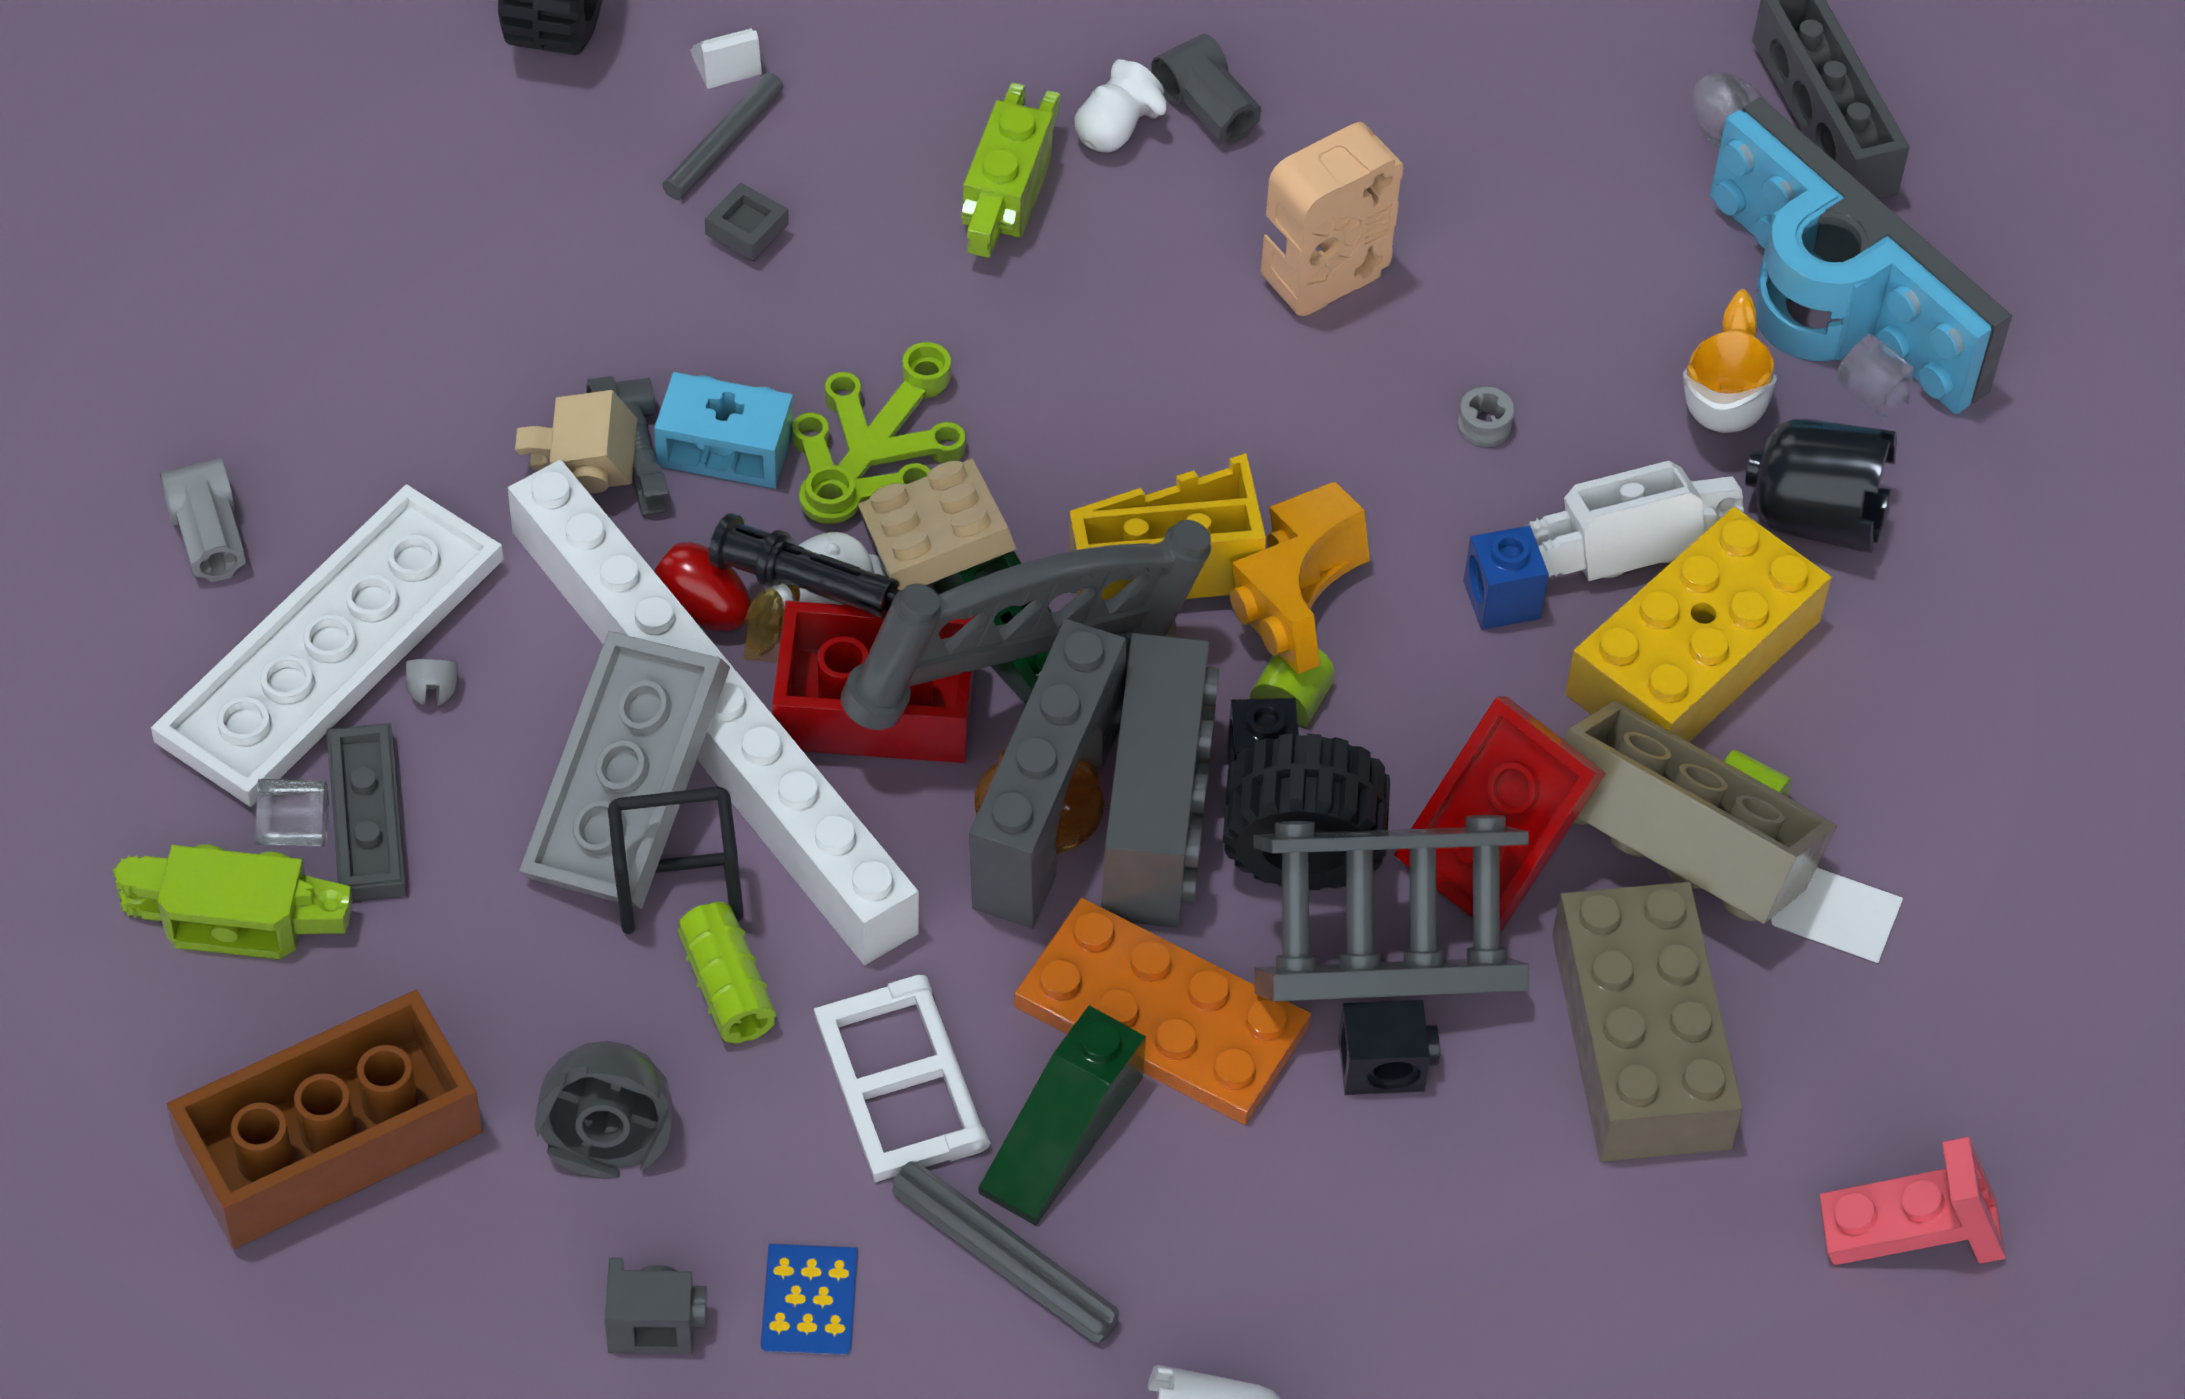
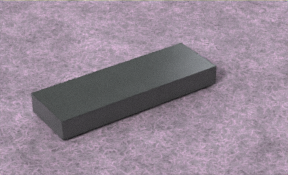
[327,723,406,902]

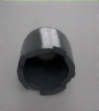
[1745,419,1897,553]

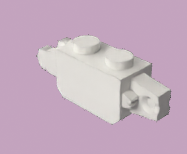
[1525,461,1744,581]

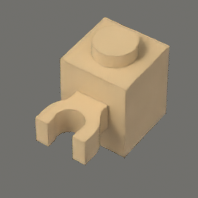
[515,390,637,493]

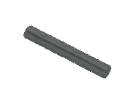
[892,1161,1119,1342]

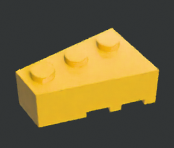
[1069,453,1266,600]

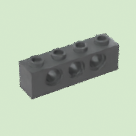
[1752,0,1910,199]

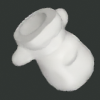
[1074,59,1167,152]

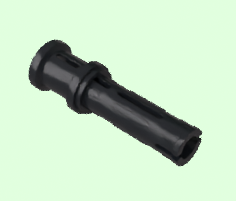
[708,513,900,619]

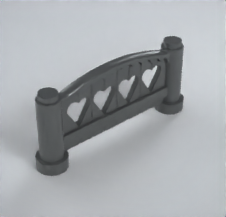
[841,520,1211,730]

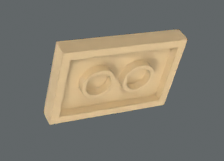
[858,458,1016,591]

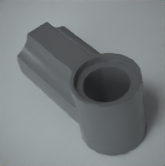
[1151,33,1261,145]

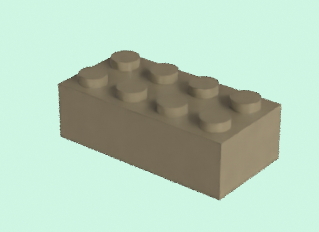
[1564,700,1838,924]
[1552,882,1743,1162]

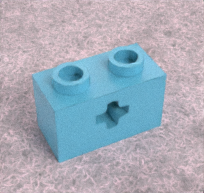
[654,372,794,489]

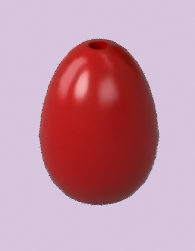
[654,542,752,632]

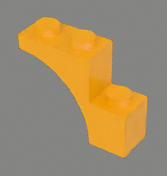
[1230,481,1370,674]

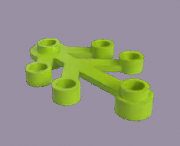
[792,342,966,524]

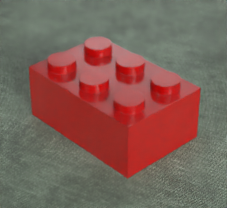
[772,601,976,764]

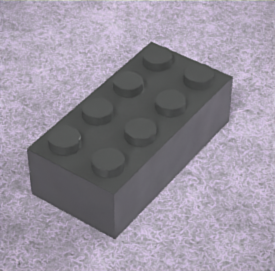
[1101,633,1219,928]

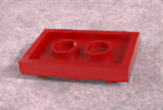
[1394,696,1606,932]

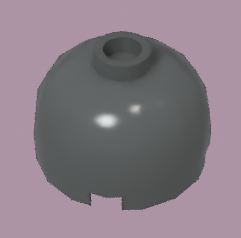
[534,1041,673,1179]

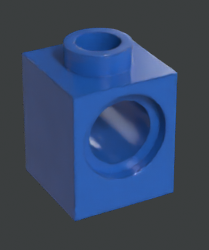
[1463,525,1549,630]

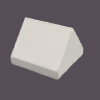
[690,28,762,89]

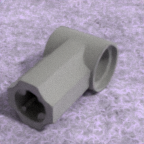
[160,458,246,582]

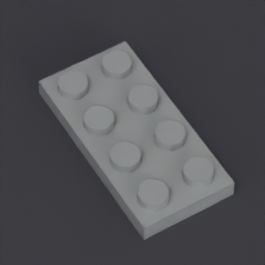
[519,631,730,909]

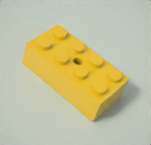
[1565,506,1832,742]

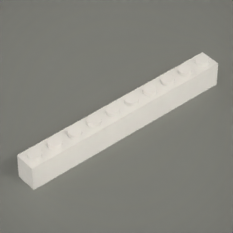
[507,459,919,966]

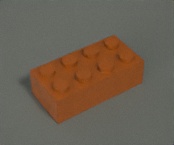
[166,989,482,1249]

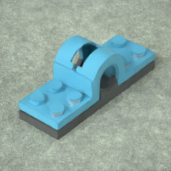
[1710,96,2012,415]

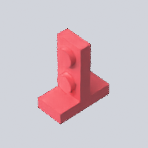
[1820,1137,2006,1266]

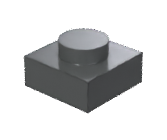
[705,182,789,261]

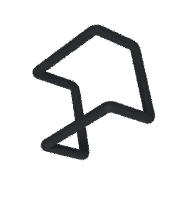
[608,787,743,934]

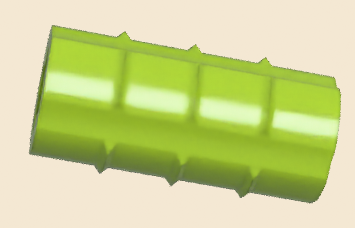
[677,902,776,1044]

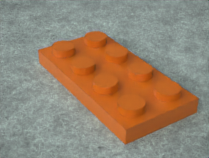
[1014,897,1311,1125]

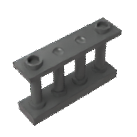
[1253,815,1529,1001]

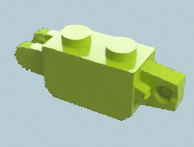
[961,82,1061,258]
[112,844,353,960]

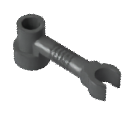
[586,376,668,515]

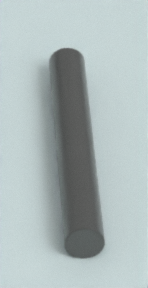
[662,72,783,200]

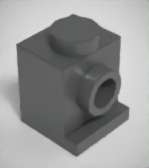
[605,1258,707,1354]

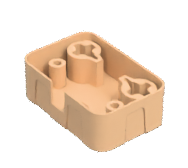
[1260,122,1403,316]

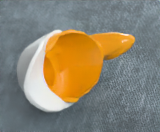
[1683,289,1777,433]

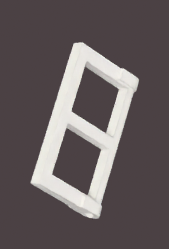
[813,975,990,1183]

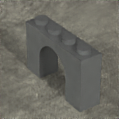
[969,618,1126,929]

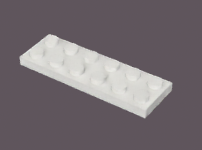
[151,484,504,807]

